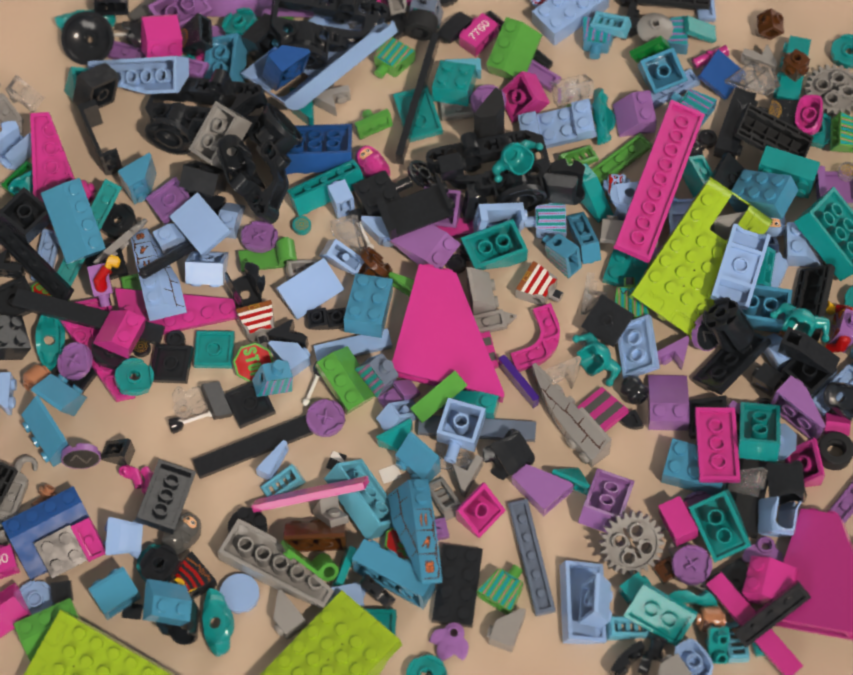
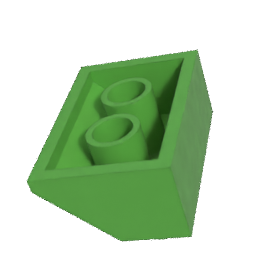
[486,17,542,80]
[315,346,376,415]
[13,598,81,662]

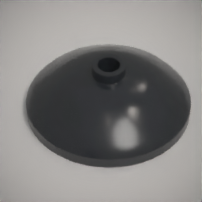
[61,11,114,65]

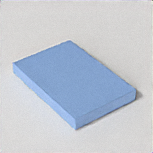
[169,192,232,257]
[276,258,345,320]
[617,314,660,379]

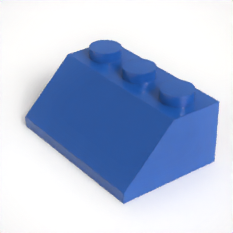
[262,45,311,92]

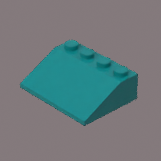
[794,187,853,281]

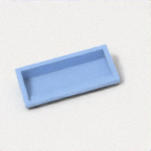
[560,560,607,644]

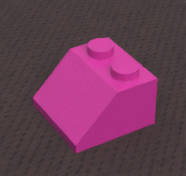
[141,14,182,58]
[502,71,550,122]
[93,310,146,359]
[742,556,798,605]

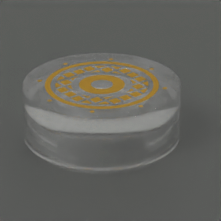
[838,162,853,181]

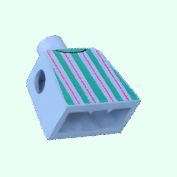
[524,203,567,239]

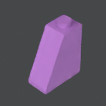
[512,464,573,517]

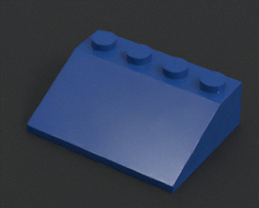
[285,124,353,175]
[1,486,89,580]

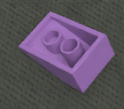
[148,0,213,29]
[390,224,461,269]
[648,375,690,431]
[771,376,825,441]
[578,468,635,533]

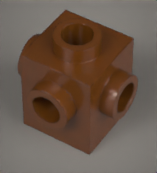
[757,8,784,40]
[781,49,810,82]

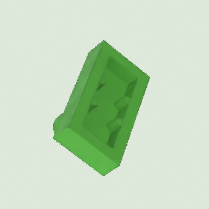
[354,109,393,140]

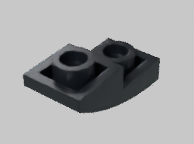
[437,11,473,44]
[307,307,346,330]
[610,640,645,675]

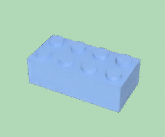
[531,0,609,46]

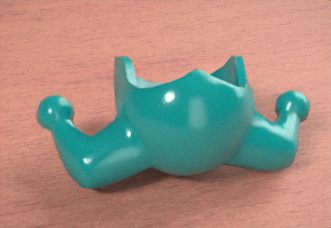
[492,139,544,183]
[770,303,830,343]
[572,332,622,387]

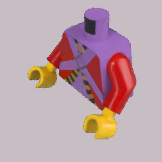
[87,255,121,307]
[817,301,853,353]

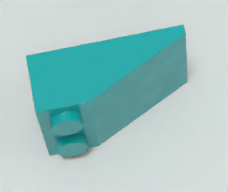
[461,219,528,270]
[738,402,780,462]
[689,490,752,563]

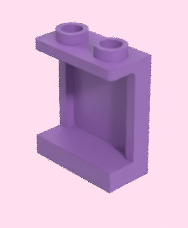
[815,166,853,203]

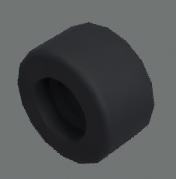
[404,9,438,41]
[818,432,853,471]

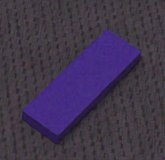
[498,355,539,408]

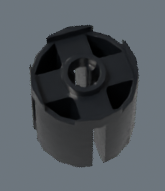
[702,297,754,353]

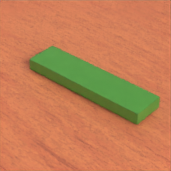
[592,133,653,186]

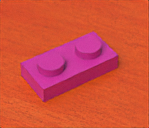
[71,517,105,562]

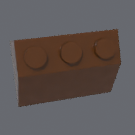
[284,520,347,552]

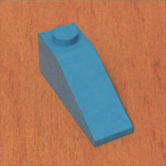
[566,212,601,264]

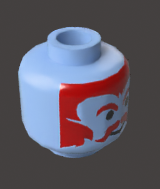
[603,174,630,197]

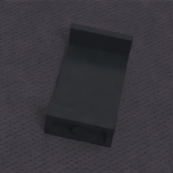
[78,99,123,176]
[376,176,455,239]

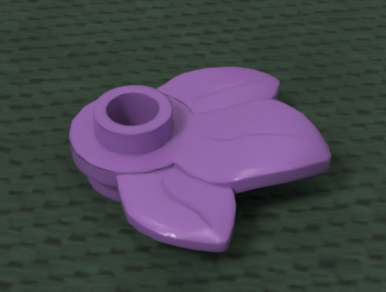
[742,536,783,563]
[429,623,469,661]

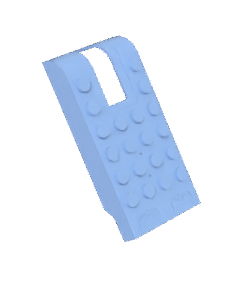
[241,8,398,110]

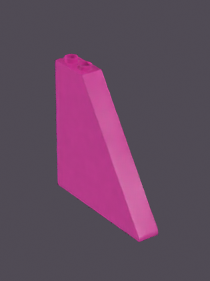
[392,264,504,403]
[775,508,853,641]

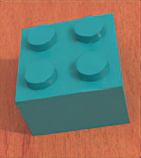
[432,60,476,106]

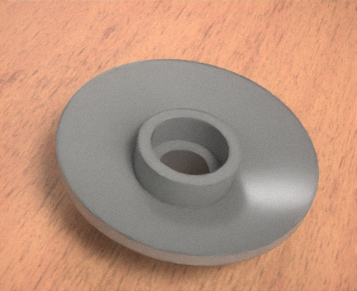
[637,13,673,42]

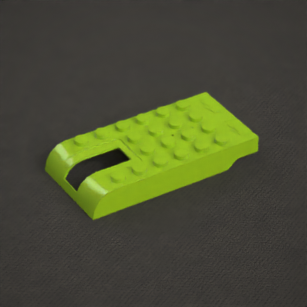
[629,176,772,341]
[260,590,402,675]
[24,610,176,675]

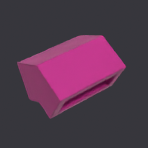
[823,413,851,436]

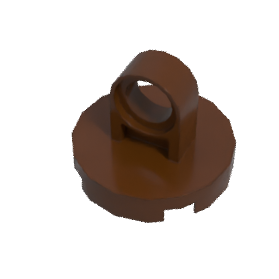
[358,246,392,278]

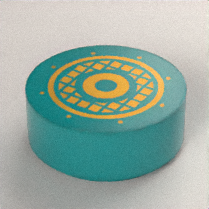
[292,216,311,235]

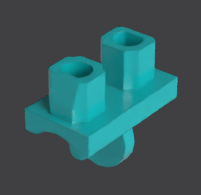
[705,626,730,664]

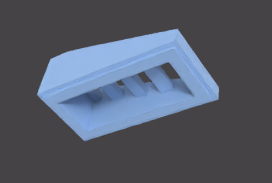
[256,440,289,481]

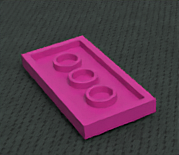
[695,407,740,483]

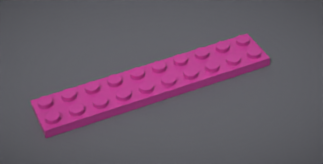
[613,100,705,263]

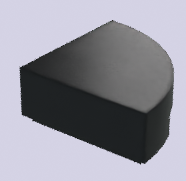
[619,409,644,430]

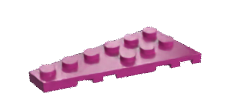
[30,112,75,203]
[115,288,238,335]
[60,298,135,402]

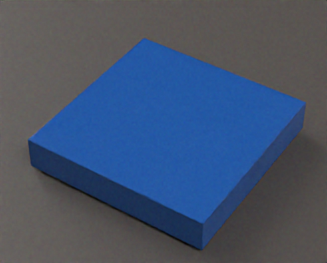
[698,49,746,100]

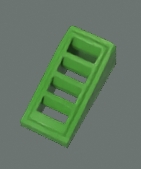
[557,145,599,166]
[388,272,414,297]

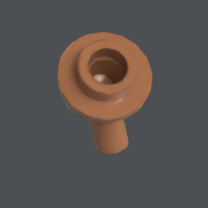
[31,484,57,507]

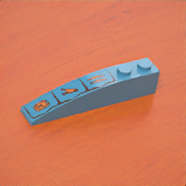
[388,478,442,584]

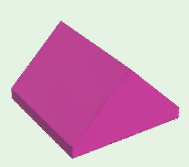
[785,438,825,487]
[456,482,506,538]
[0,583,31,638]

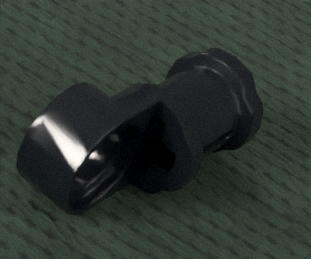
[637,635,668,675]

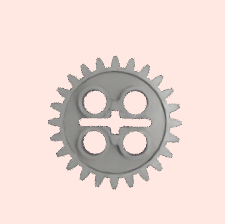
[804,64,853,117]
[598,510,665,576]

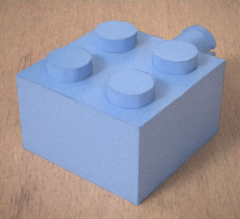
[436,398,486,464]

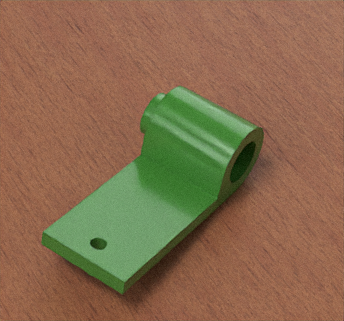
[238,237,297,272]
[280,540,339,581]

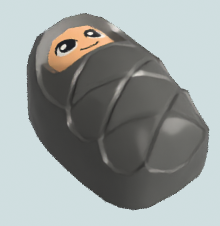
[162,513,202,554]

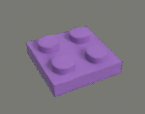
[146,177,191,225]

